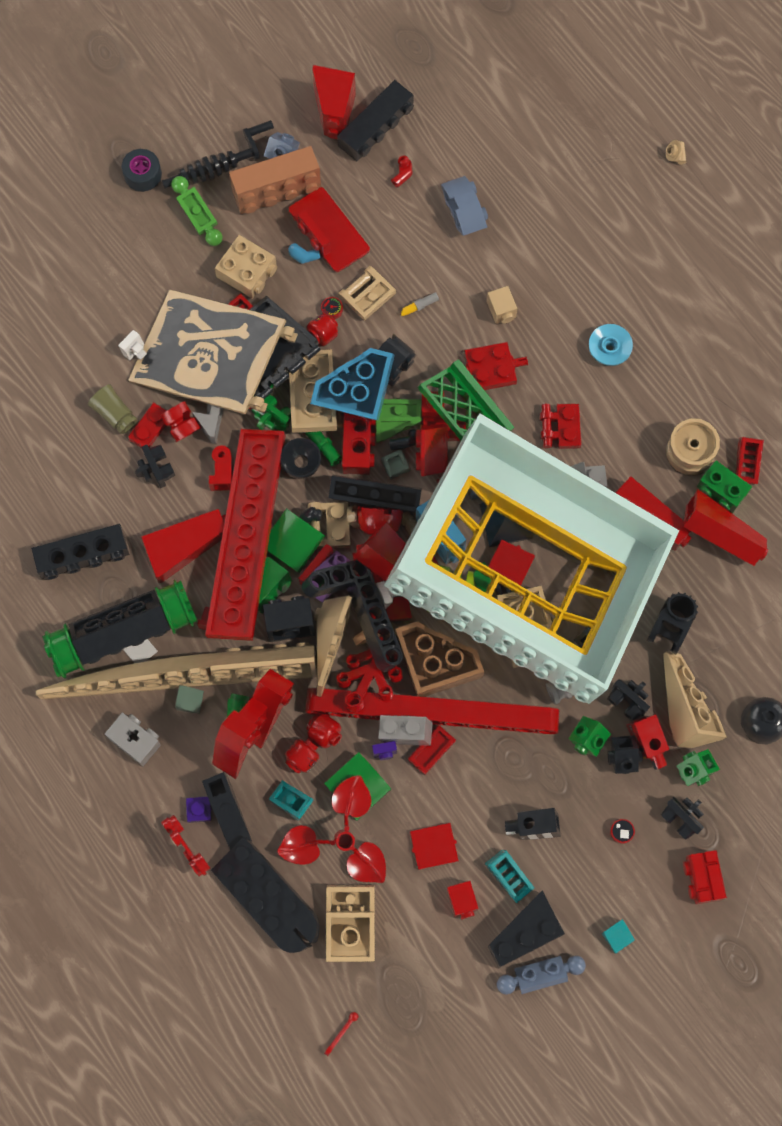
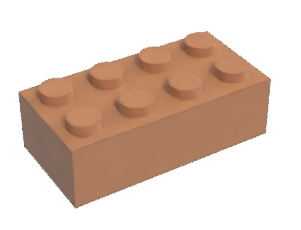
[229,146,321,214]

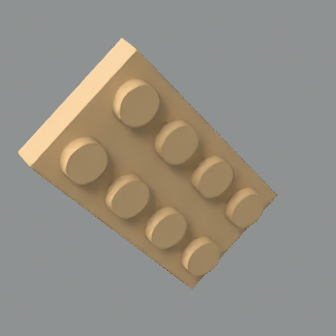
[289,349,337,433]

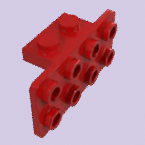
[289,187,370,273]

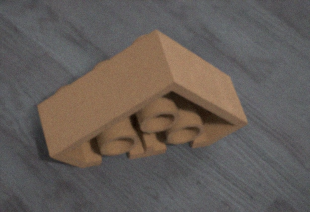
[395,622,484,697]

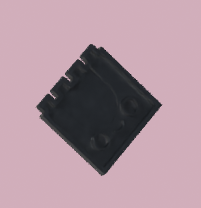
[250,296,321,399]

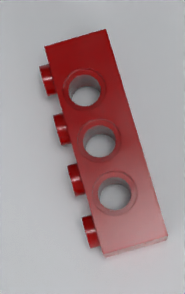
[342,412,376,475]

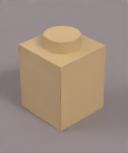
[487,286,517,324]

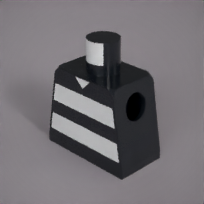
[505,808,561,840]

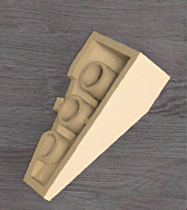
[314,596,352,697]
[663,651,727,748]

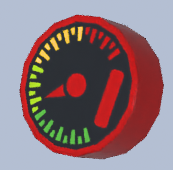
[321,297,343,319]

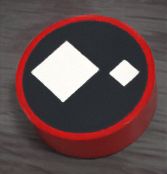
[610,819,635,844]

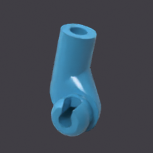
[288,243,320,264]

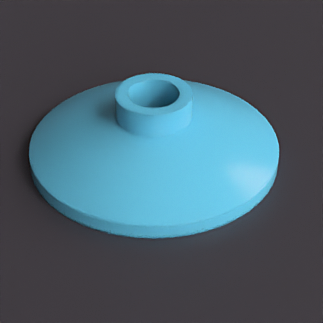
[589,324,633,366]

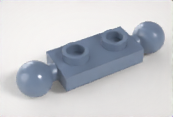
[497,955,586,995]

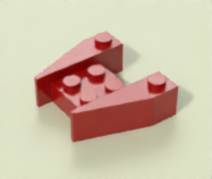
[212,668,294,779]

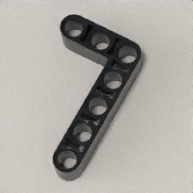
[302,560,403,672]

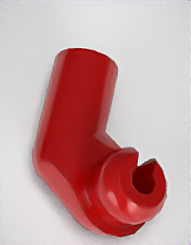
[391,155,412,188]

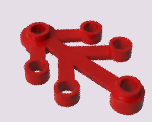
[336,637,403,713]
[161,815,211,877]

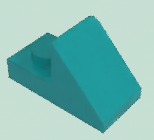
[269,780,314,821]

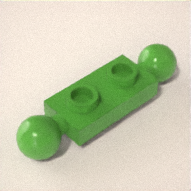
[171,176,223,246]

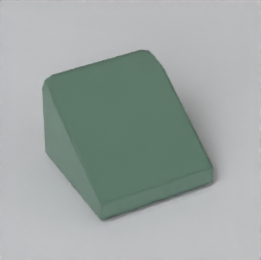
[175,685,204,714]

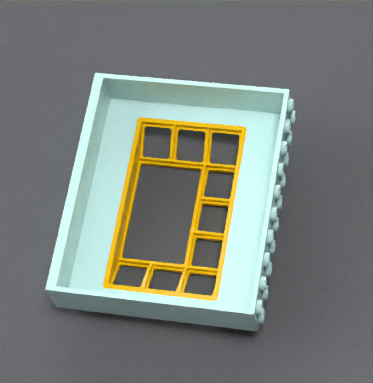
[384,414,679,704]

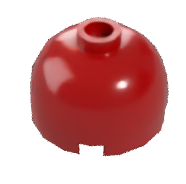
[357,506,403,535]

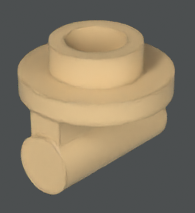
[666,140,686,165]

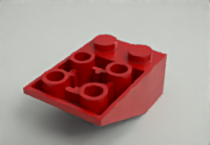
[416,424,448,476]

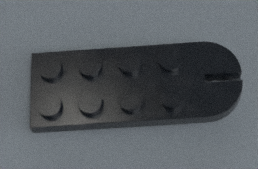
[211,837,320,953]

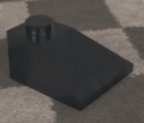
[479,502,533,547]

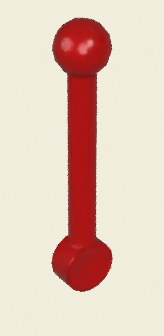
[324,1012,359,1056]

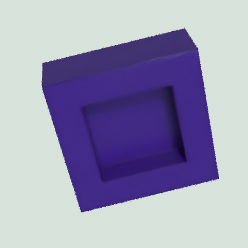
[372,741,397,760]
[186,796,212,823]

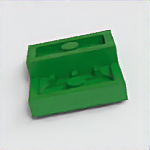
[267,508,325,573]
[324,752,391,821]

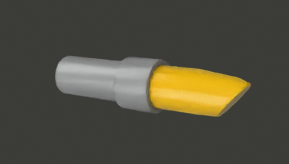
[401,292,439,316]

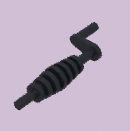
[162,120,274,189]

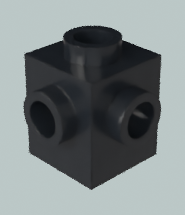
[607,735,643,774]

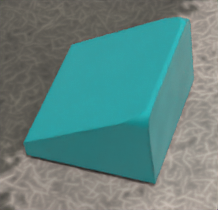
[601,919,635,954]

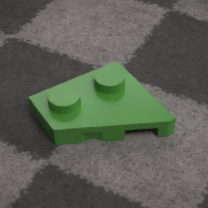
[376,399,421,443]

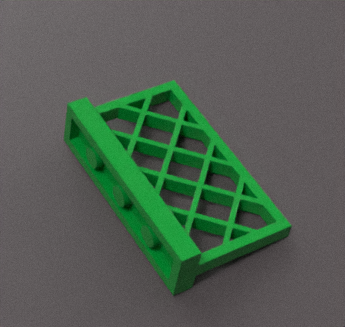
[417,359,515,441]

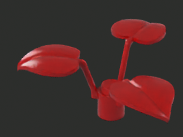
[277,775,386,883]

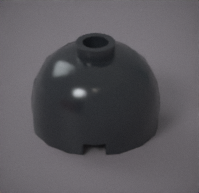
[741,697,782,745]

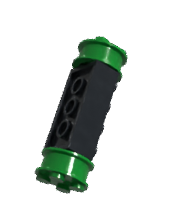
[42,579,197,679]

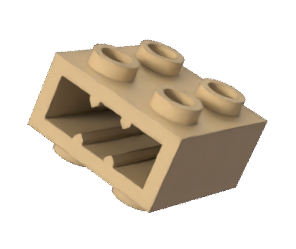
[215,235,277,299]

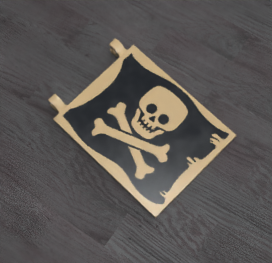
[128,290,298,415]

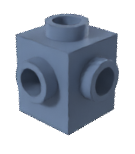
[264,132,300,159]

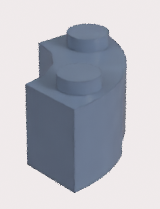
[441,176,488,236]

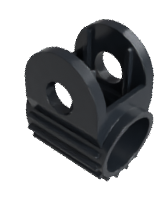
[646,592,698,655]

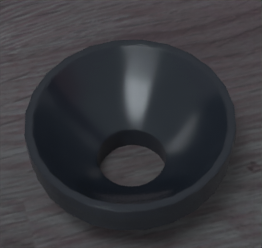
[280,438,321,479]

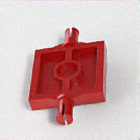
[464,342,528,390]

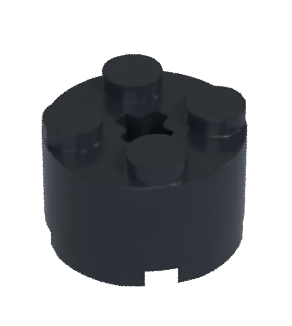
[378,334,416,387]

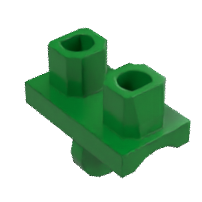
[252,394,291,432]

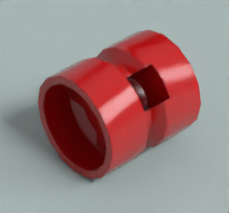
[160,401,201,443]

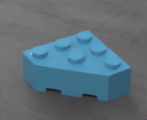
[310,348,395,421]

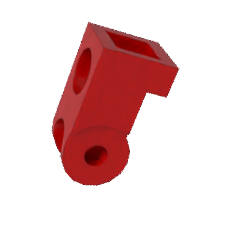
[209,445,233,491]

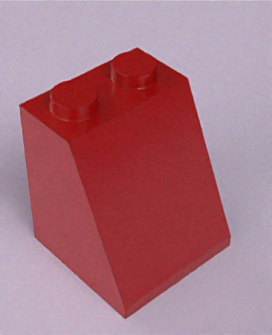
[312,65,356,139]

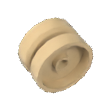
[666,418,720,475]

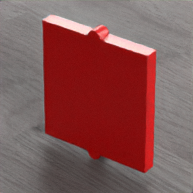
[488,540,536,586]
[410,823,459,870]

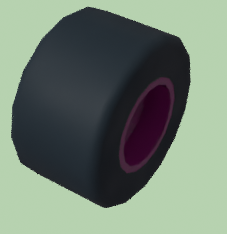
[121,148,162,192]

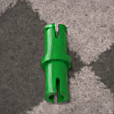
[305,431,343,466]

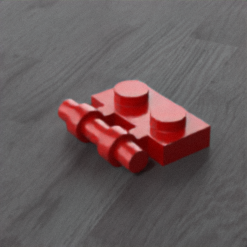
[540,404,581,449]

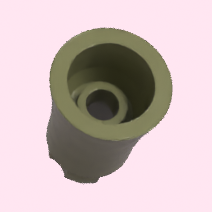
[88,384,137,434]

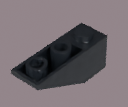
[202,772,252,850]

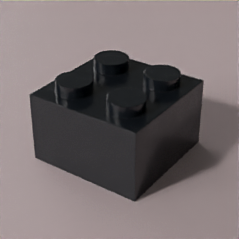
[263,596,315,642]

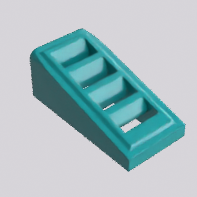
[485,849,535,903]

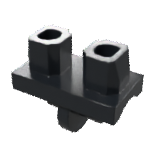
[135,445,175,489]
[607,679,650,721]
[661,797,704,840]

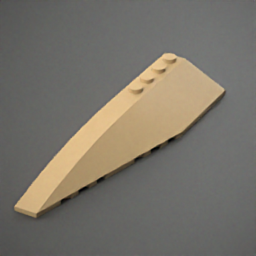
[36,642,317,699]

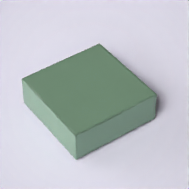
[381,449,411,480]

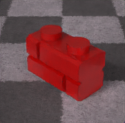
[683,850,727,905]

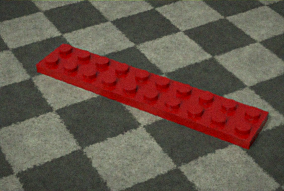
[205,429,286,641]

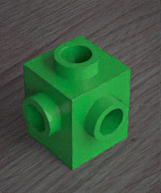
[568,716,611,757]
[676,749,720,787]

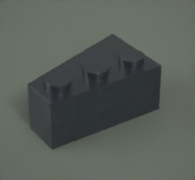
[488,890,565,969]

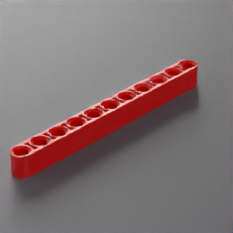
[305,688,560,734]

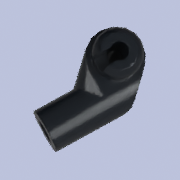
[389,429,417,450]
[299,507,322,524]

